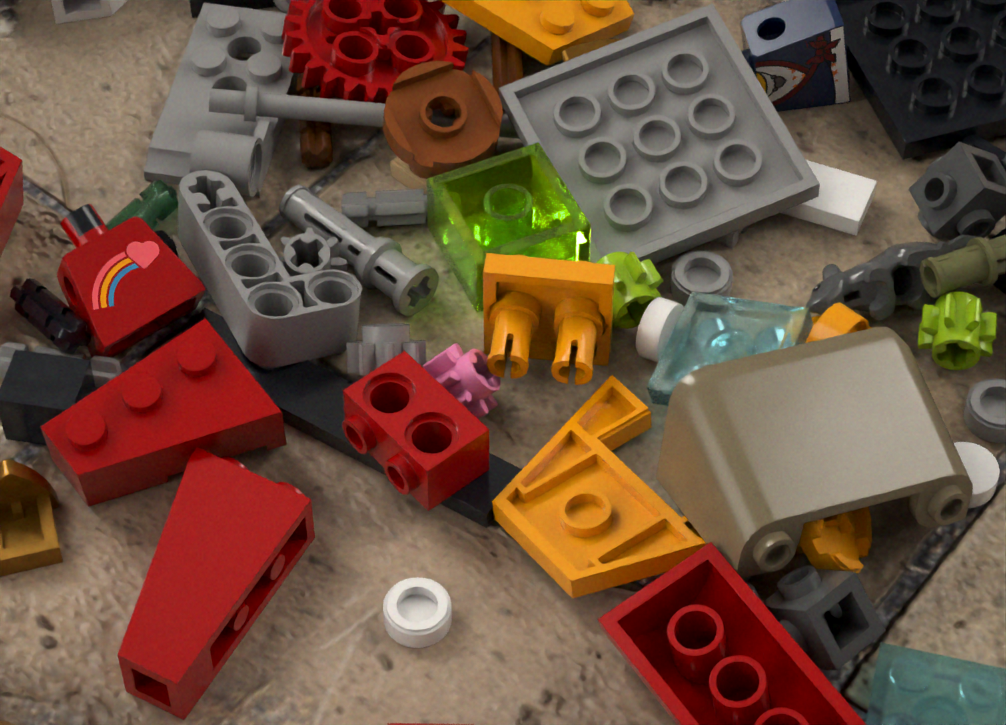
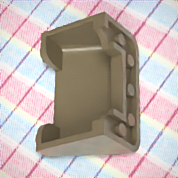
[656,327,973,579]

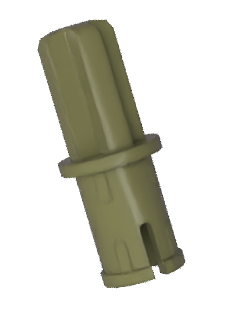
[920,234,1006,298]

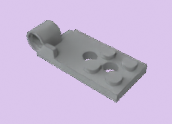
[144,3,301,197]

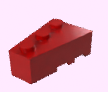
[41,318,287,507]

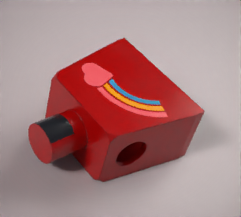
[57,204,206,358]

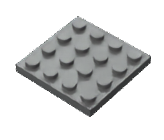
[499,4,820,264]

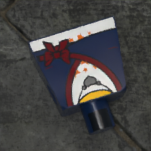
[740,0,851,112]

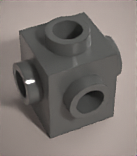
[909,142,1006,240]
[763,566,886,670]

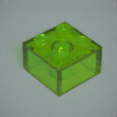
[426,142,591,313]

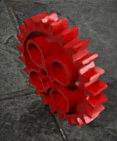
[281,0,469,103]

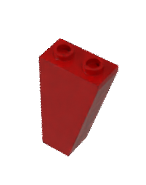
[117,447,315,720]

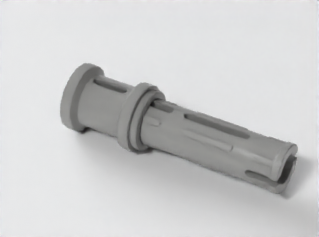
[279,185,439,316]

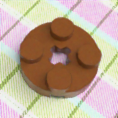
[382,61,503,179]

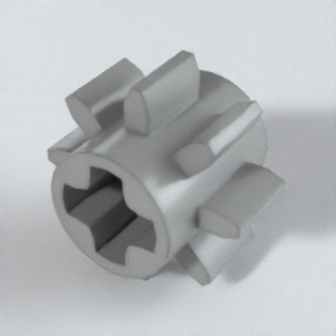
[278,228,348,277]
[346,323,426,377]

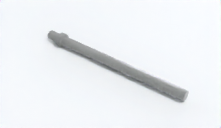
[209,85,520,139]

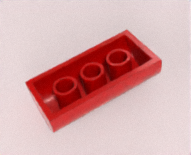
[598,542,866,725]

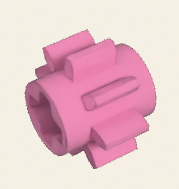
[423,343,501,419]

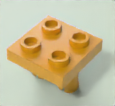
[483,253,615,385]

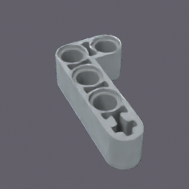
[177,170,362,367]

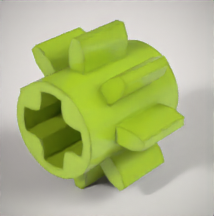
[596,252,663,329]
[918,291,997,370]

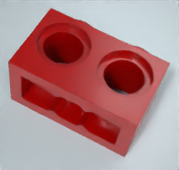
[342,351,489,511]

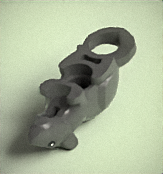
[806,235,978,320]

